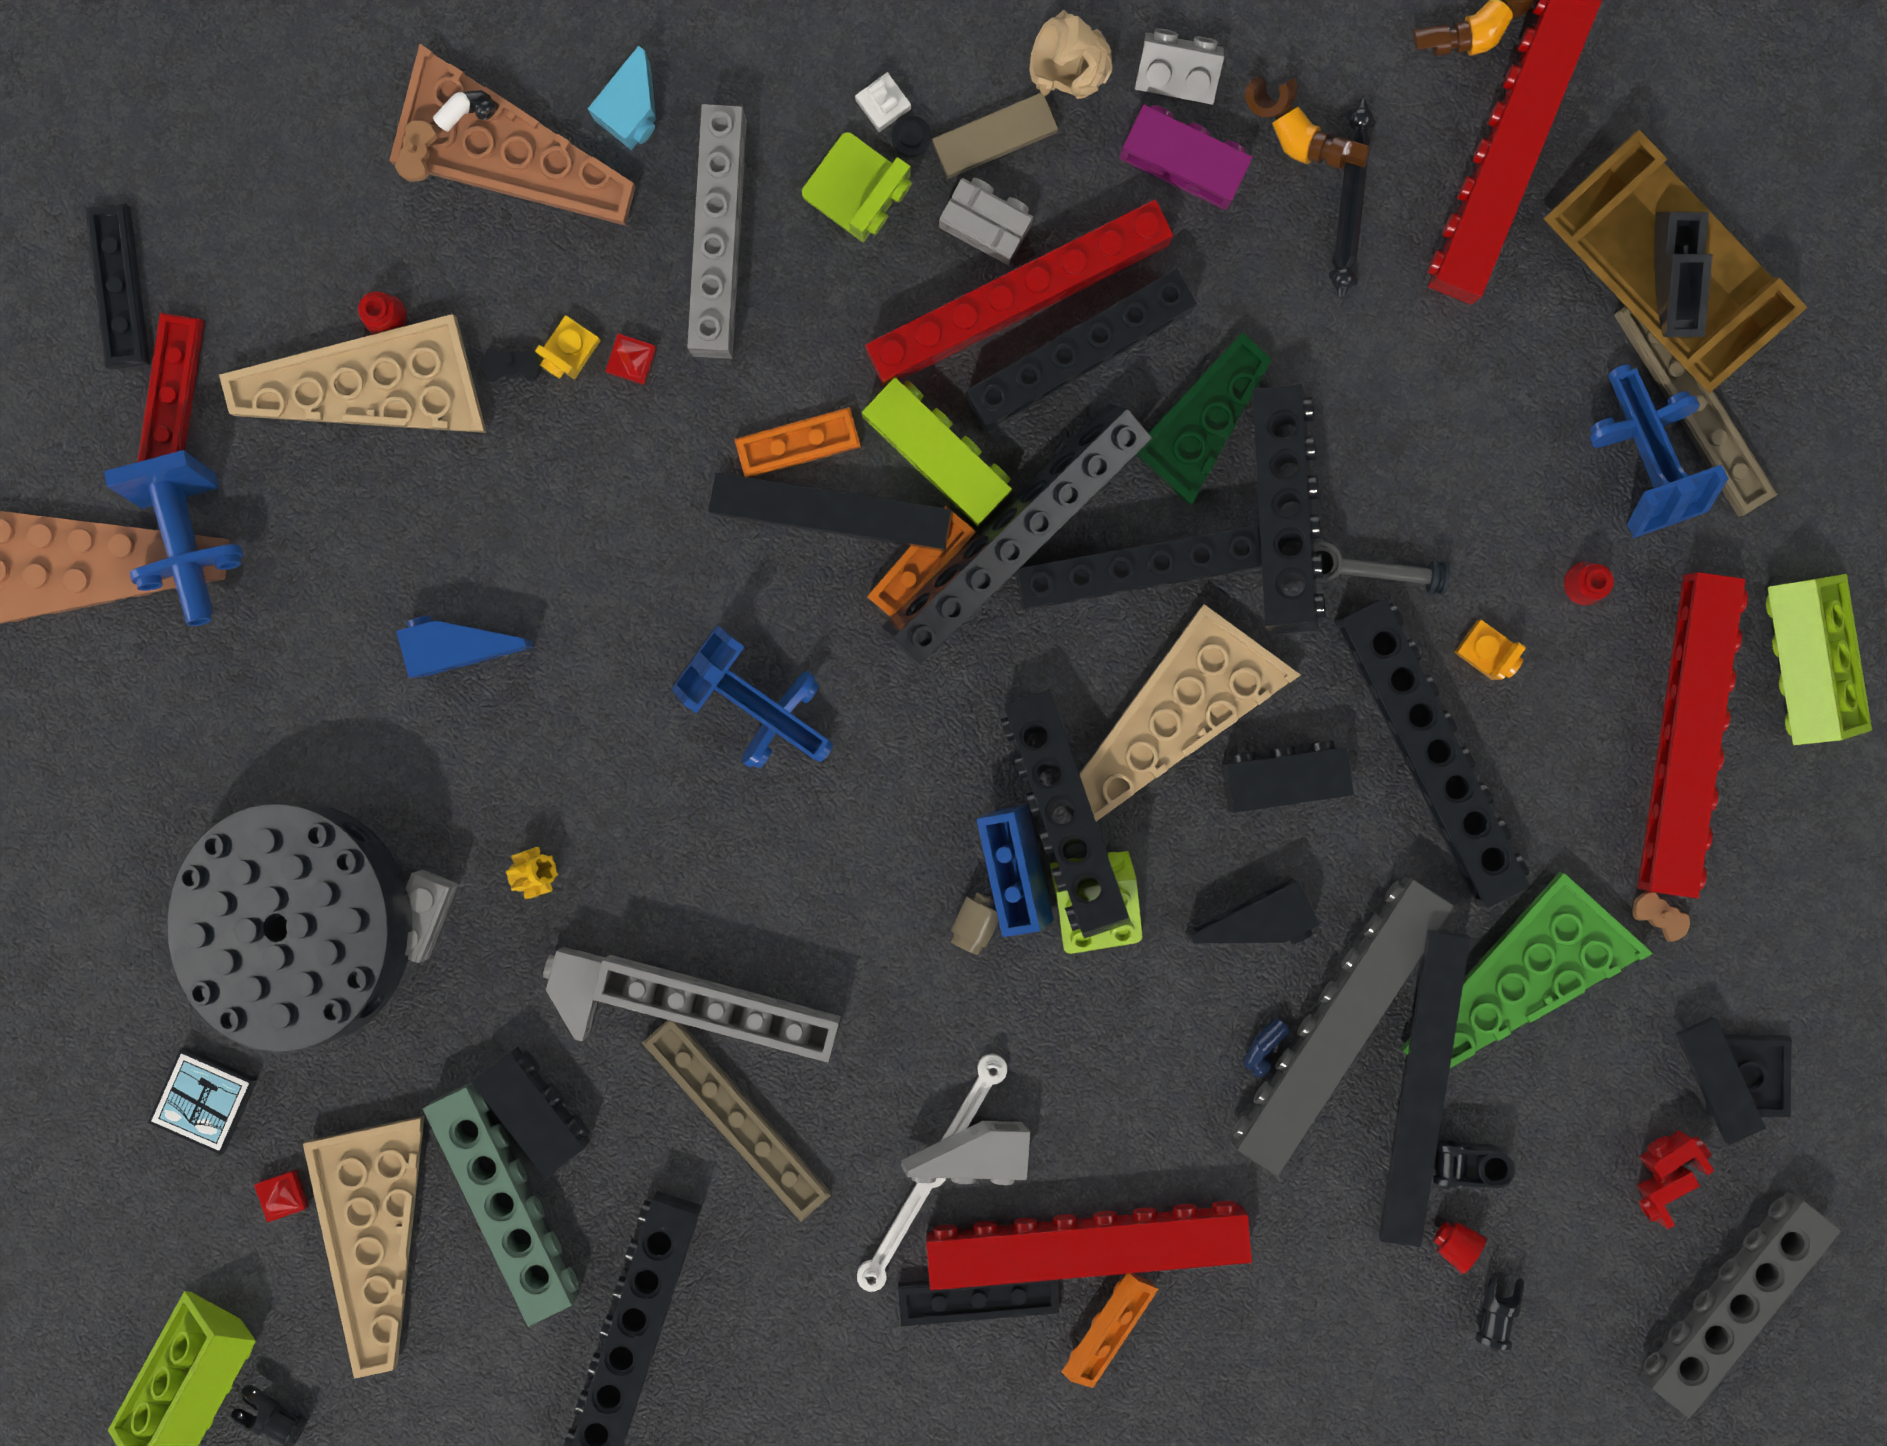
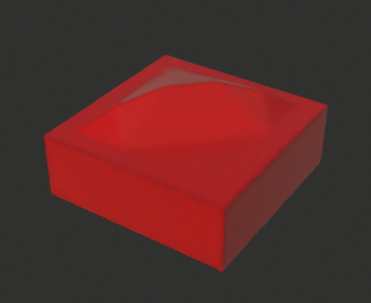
[605,333,657,386]
[254,1169,309,1223]

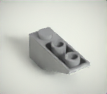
[901,1121,1030,1185]

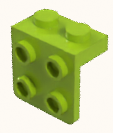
[802,132,912,243]
[1050,851,1142,954]

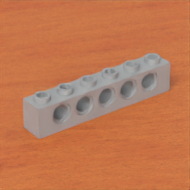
[687,104,747,359]
[592,955,841,1062]

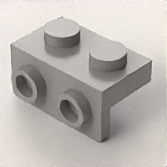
[1135,29,1224,105]

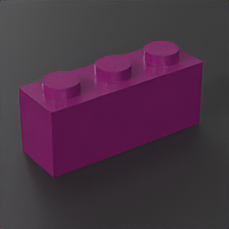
[1119,104,1253,210]

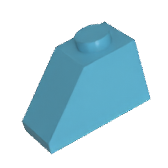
[588,46,656,150]

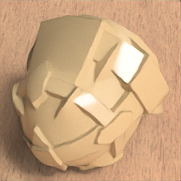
[1029,10,1112,99]

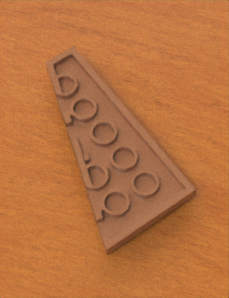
[389,44,636,226]
[0,511,230,624]

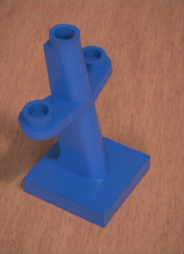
[1590,364,1729,538]
[104,450,244,626]
[671,625,833,769]

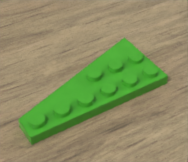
[1400,872,1653,1068]

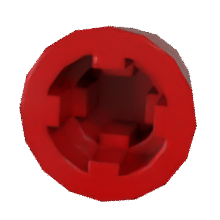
[358,292,407,335]
[1564,561,1614,606]
[1433,1221,1487,1274]

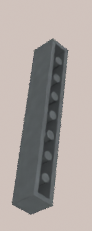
[1231,876,1454,1177]

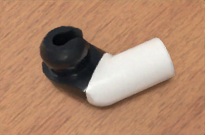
[433,90,496,132]

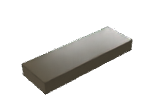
[932,93,1058,179]

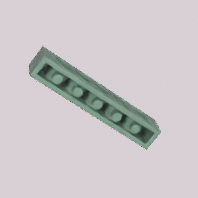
[422,1082,579,1327]

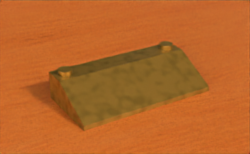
[1544,129,1808,394]

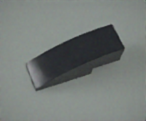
[1654,212,1713,337]

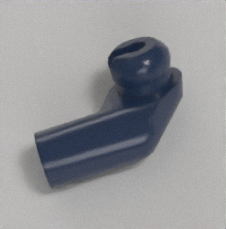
[1244,1018,1290,1077]

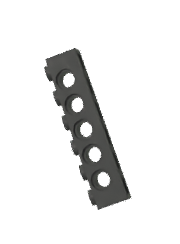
[1638,1191,1841,1419]

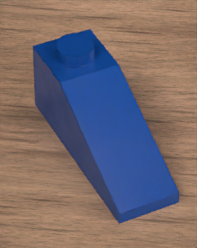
[396,616,534,679]

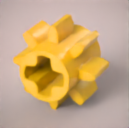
[506,847,558,899]

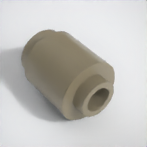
[950,892,999,955]

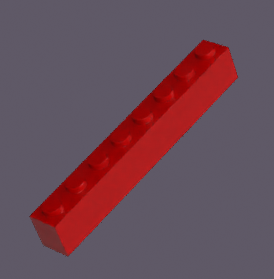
[1427,0,1602,305]
[865,199,1174,388]
[1637,572,1748,899]
[926,1201,1252,1290]

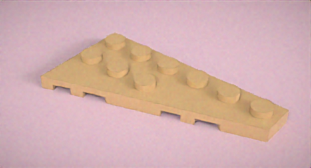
[219,314,487,433]
[1079,604,1301,821]
[303,1115,425,1379]

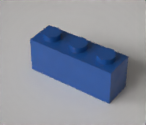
[976,804,1054,937]

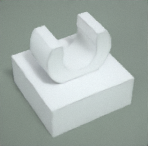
[855,72,911,132]

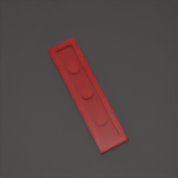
[137,313,205,462]

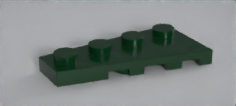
[1135,332,1272,506]

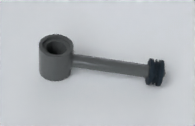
[1314,542,1451,594]

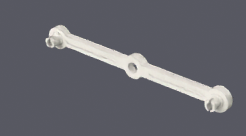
[857,1053,1007,1292]

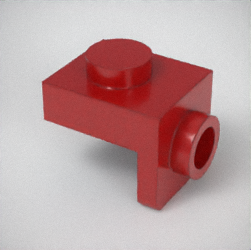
[1639,1130,1714,1178]
[1636,1166,1700,1229]

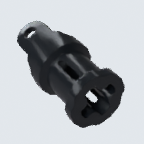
[1475,1273,1524,1351]
[231,1388,308,1446]

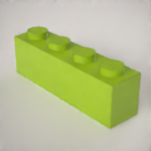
[862,378,1012,528]

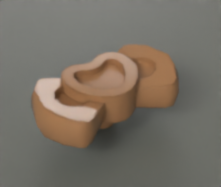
[395,120,438,182]
[1632,891,1690,942]

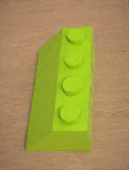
[1766,574,1872,745]
[108,1291,256,1446]

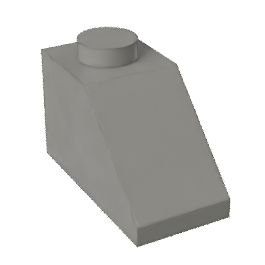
[543,946,605,1042]

